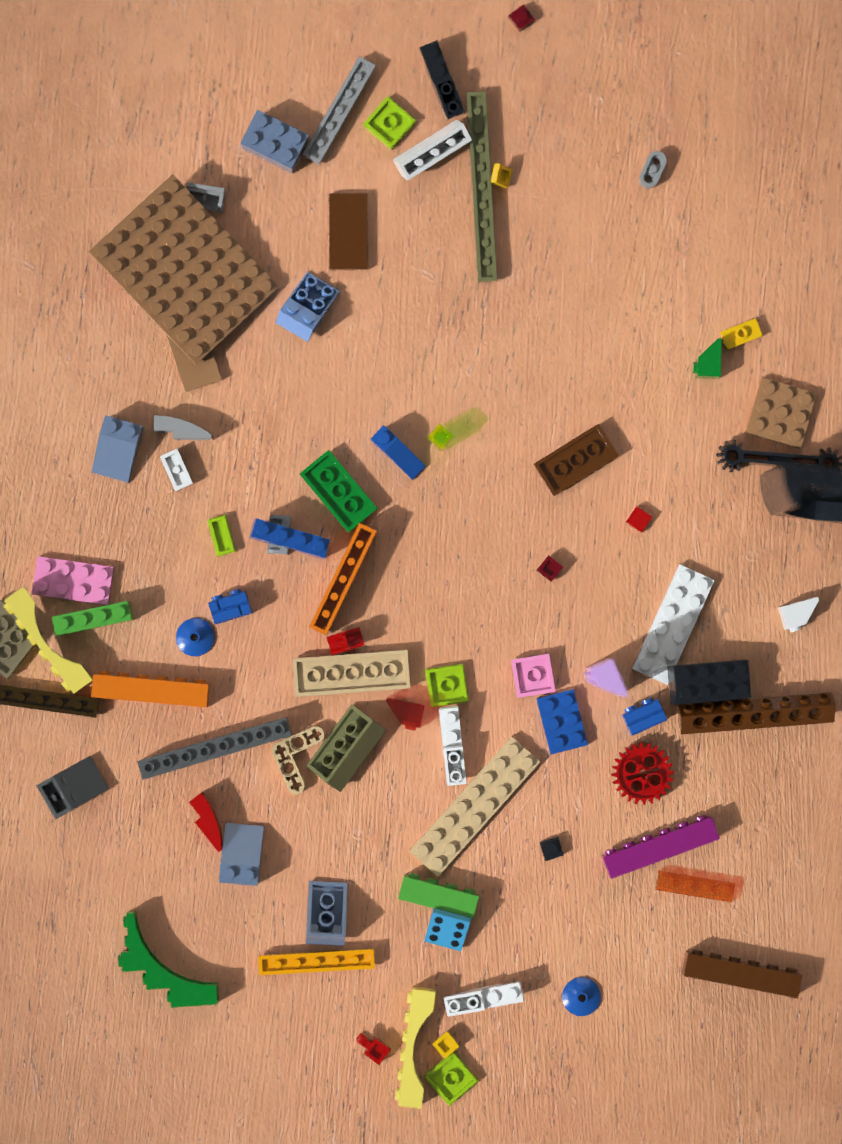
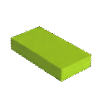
[207,515,236,557]

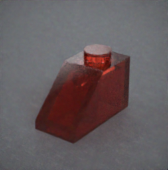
[386,698,425,731]

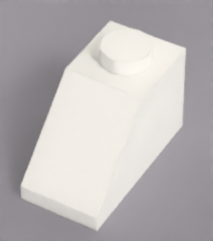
[778,597,819,632]

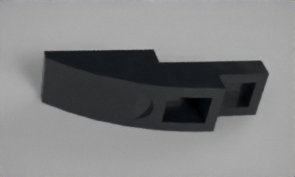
[419,40,465,120]

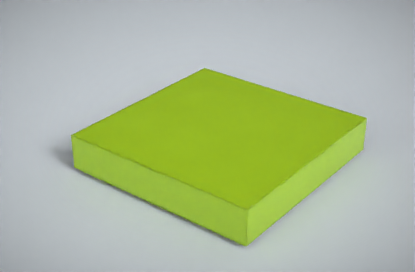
[363,96,416,150]
[425,664,469,707]
[424,1051,479,1106]

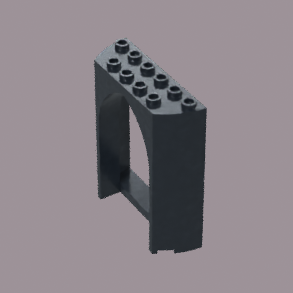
[760,463,842,524]

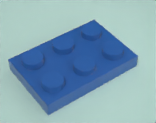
[536,689,588,755]

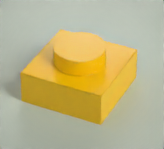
[491,164,513,188]
[432,1031,459,1059]

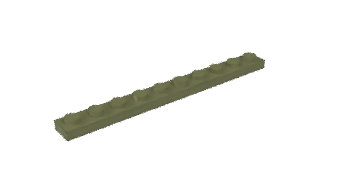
[467,91,497,283]

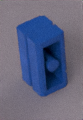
[208,589,253,625]
[621,697,667,736]

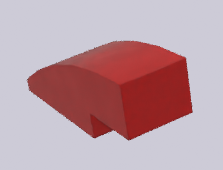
[189,791,223,853]

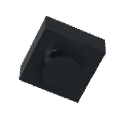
[539,836,564,861]

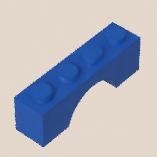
[249,518,330,559]

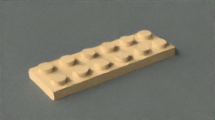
[293,650,410,697]

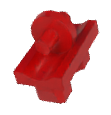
[326,627,365,655]

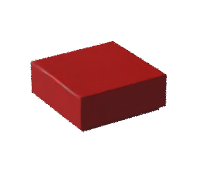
[626,506,652,533]

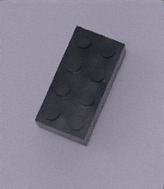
[667,660,751,705]

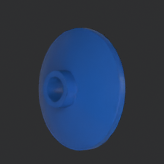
[176,618,214,656]
[562,977,601,1016]

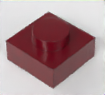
[508,4,535,32]
[536,555,563,582]

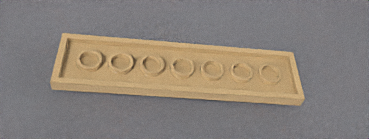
[409,736,540,877]

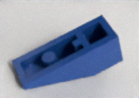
[371,425,425,480]

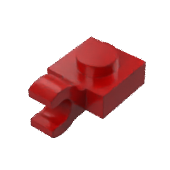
[356,1033,391,1065]

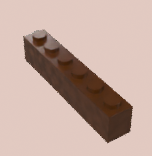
[682,949,802,998]

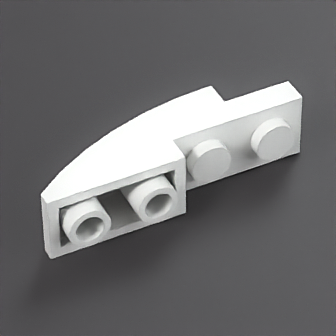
[439,706,466,786]
[444,981,525,1017]

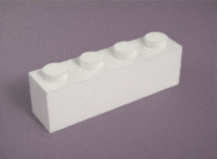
[393,120,472,180]

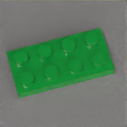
[300,450,378,533]

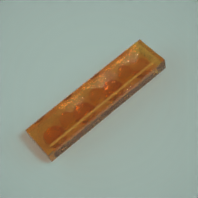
[655,870,735,902]

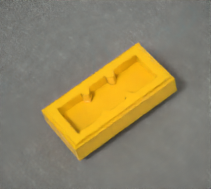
[720,318,763,351]

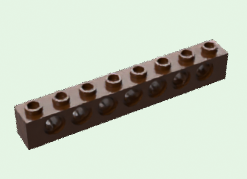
[678,692,836,735]

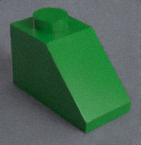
[692,338,722,379]

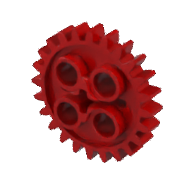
[611,742,674,805]

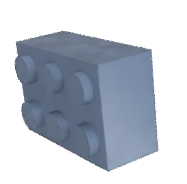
[240,110,310,174]

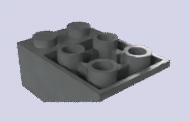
[36,756,109,819]

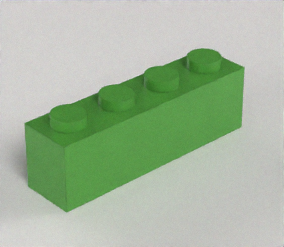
[52,601,134,636]
[398,873,479,919]

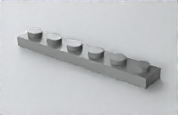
[303,56,376,165]

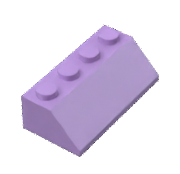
[584,659,628,697]

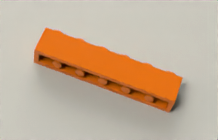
[309,523,377,636]
[91,671,210,707]

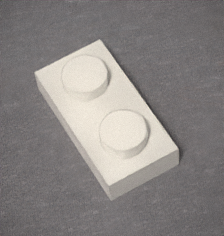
[160,449,193,492]

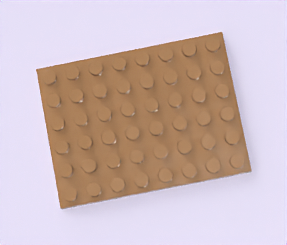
[88,174,278,365]

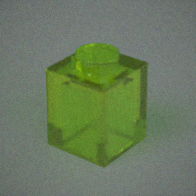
[427,423,454,452]

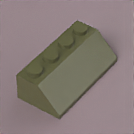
[306,704,386,792]

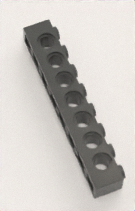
[137,717,292,780]

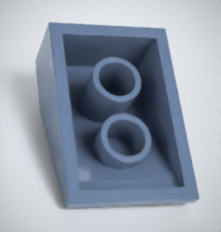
[92,415,145,483]
[219,823,264,886]
[306,881,347,946]

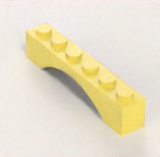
[3,586,92,694]
[395,986,436,1109]

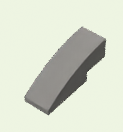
[154,415,213,440]

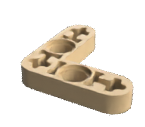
[272,726,325,794]

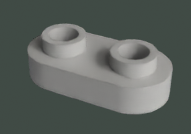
[639,151,666,189]

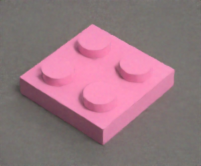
[511,654,555,698]

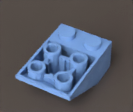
[275,272,340,342]

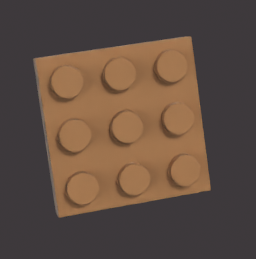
[745,377,817,449]

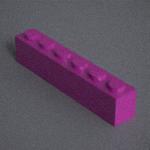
[601,814,720,879]

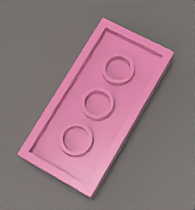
[32,556,114,605]

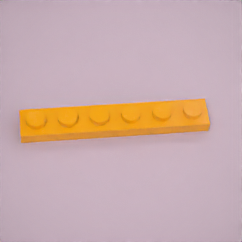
[258,948,375,976]

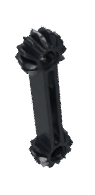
[716,440,842,473]

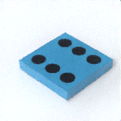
[424,908,471,951]

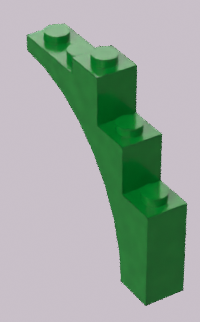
[118,911,219,1008]

